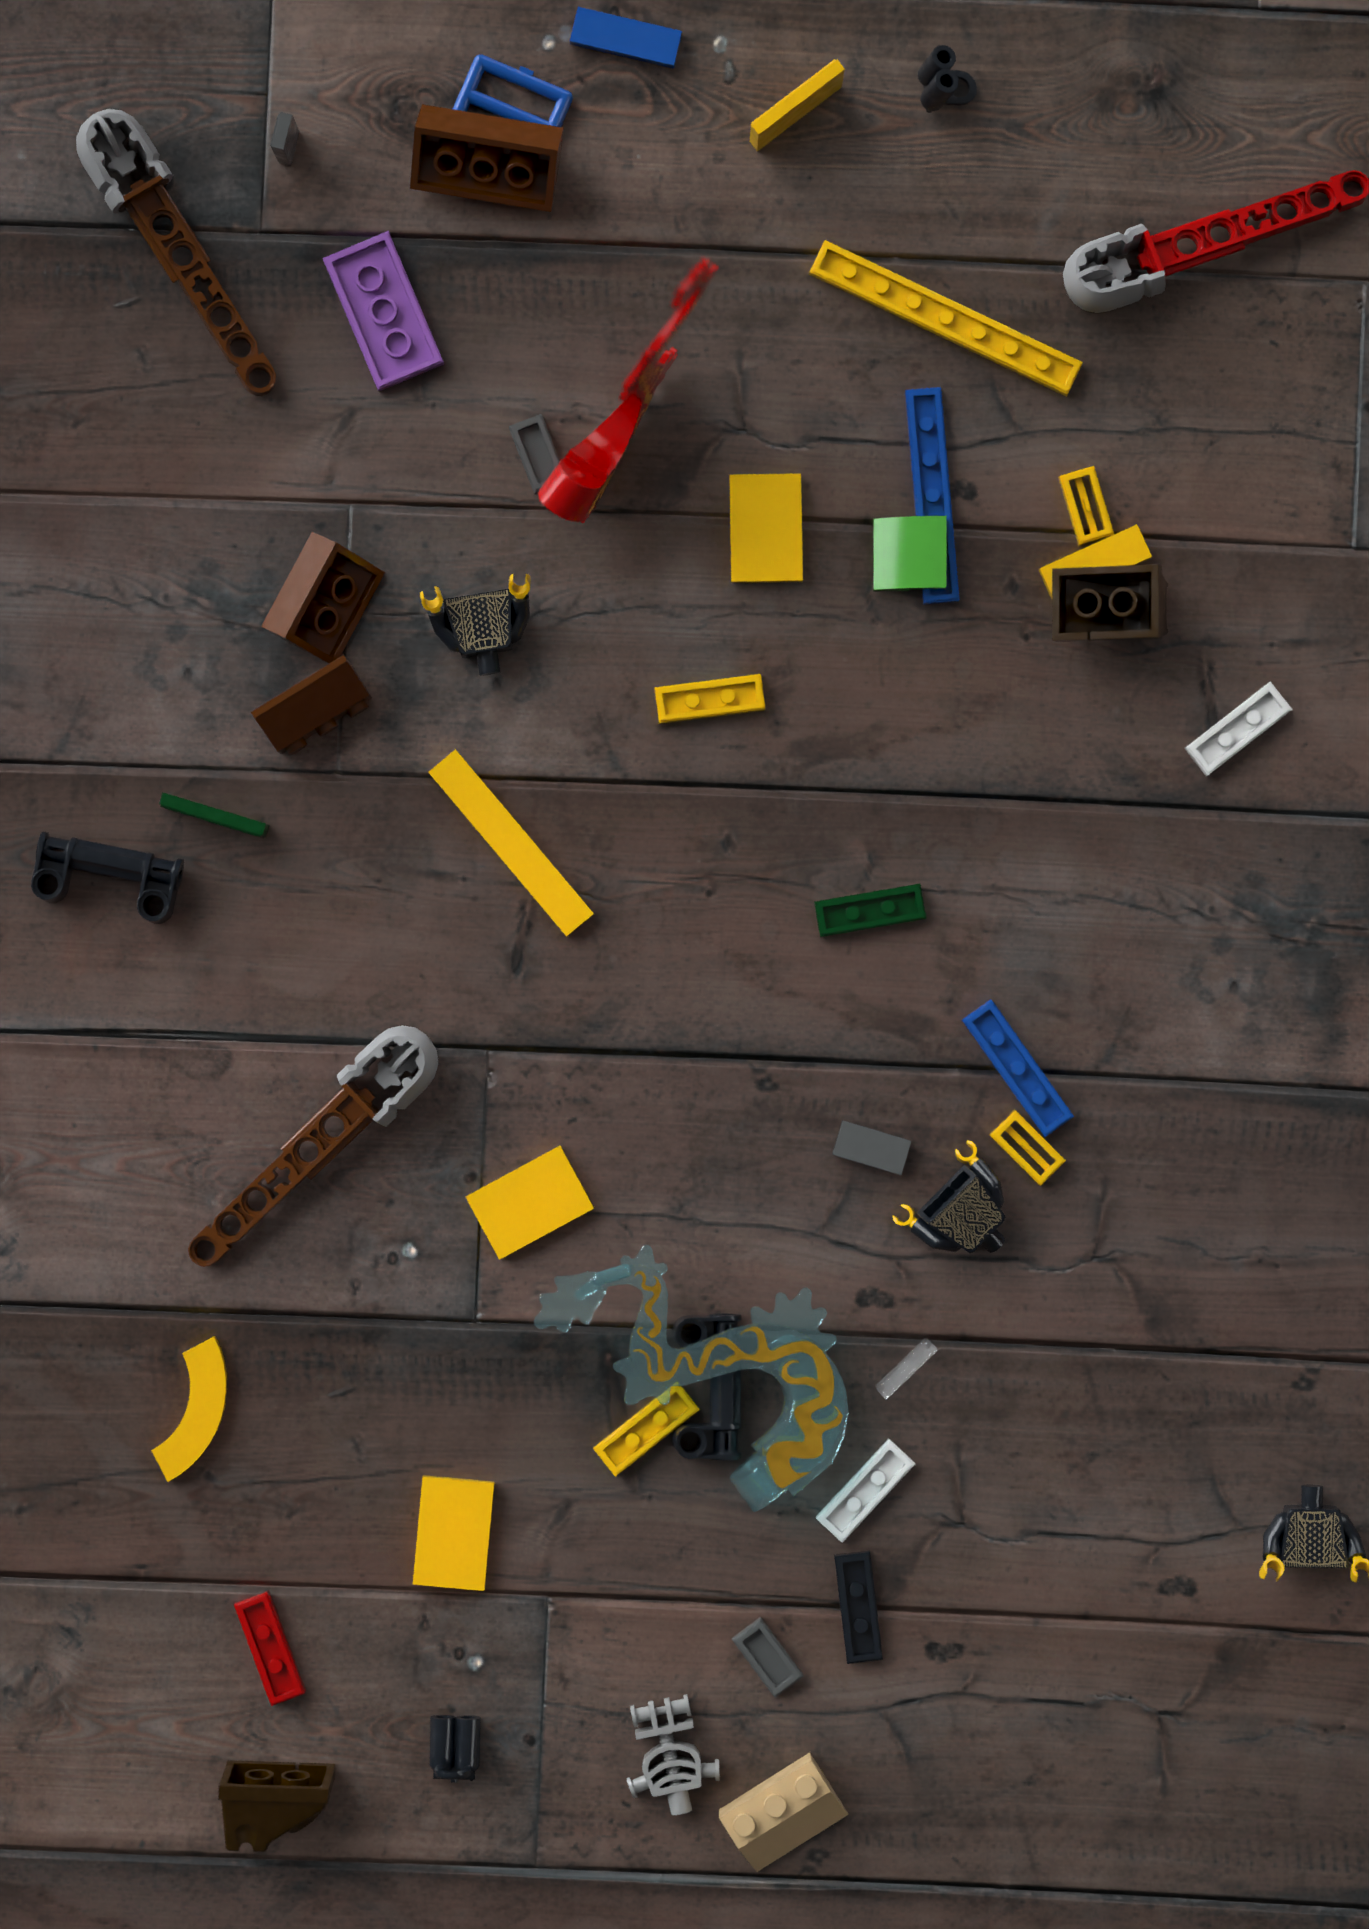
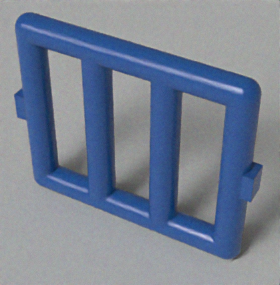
[453,54,573,127]

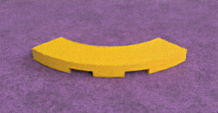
[151,1336,227,1482]

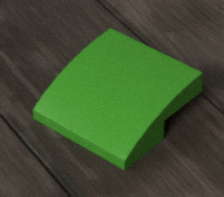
[873,516,947,591]

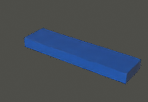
[962,999,1074,1137]

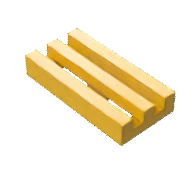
[1058,466,1114,546]
[989,1110,1066,1186]

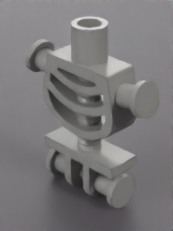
[626,1694,720,1815]

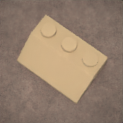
[719,1752,848,1872]

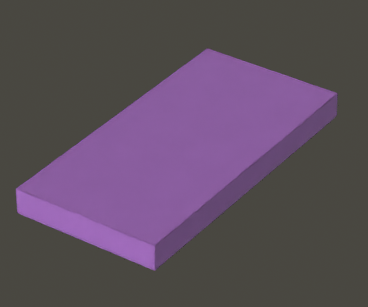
[322,231,444,391]

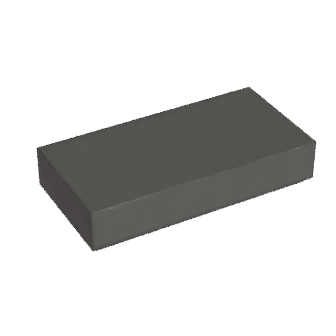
[270,112,300,166]
[508,414,560,495]
[832,1120,911,1175]
[732,1617,804,1697]

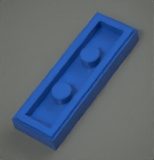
[570,7,682,69]

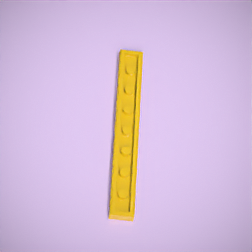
[809,240,1083,397]

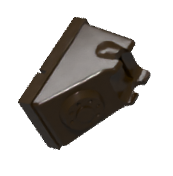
[1052,564,1168,642]
[218,1760,335,1852]

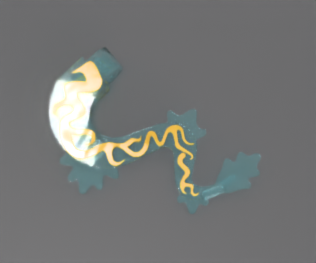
[534,1245,848,1512]

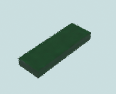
[159,792,270,838]
[814,884,926,937]

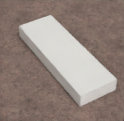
[1184,681,1293,776]
[816,1438,915,1543]

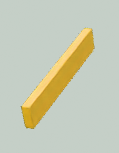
[428,749,594,937]

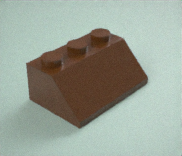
[261,532,385,664]
[251,655,372,756]

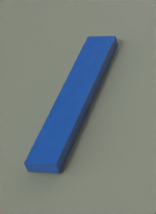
[905,387,959,605]

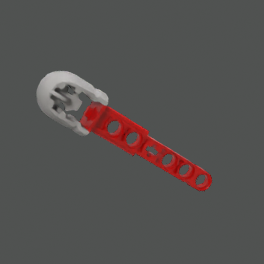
[1063,170,1369,313]

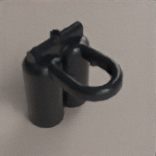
[918,45,977,113]
[429,1715,481,1783]

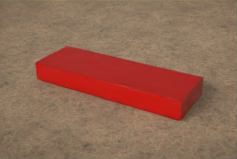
[234,1590,306,1706]

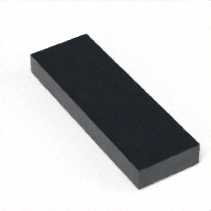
[834,1550,883,1664]

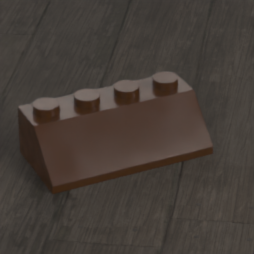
[410,104,564,212]

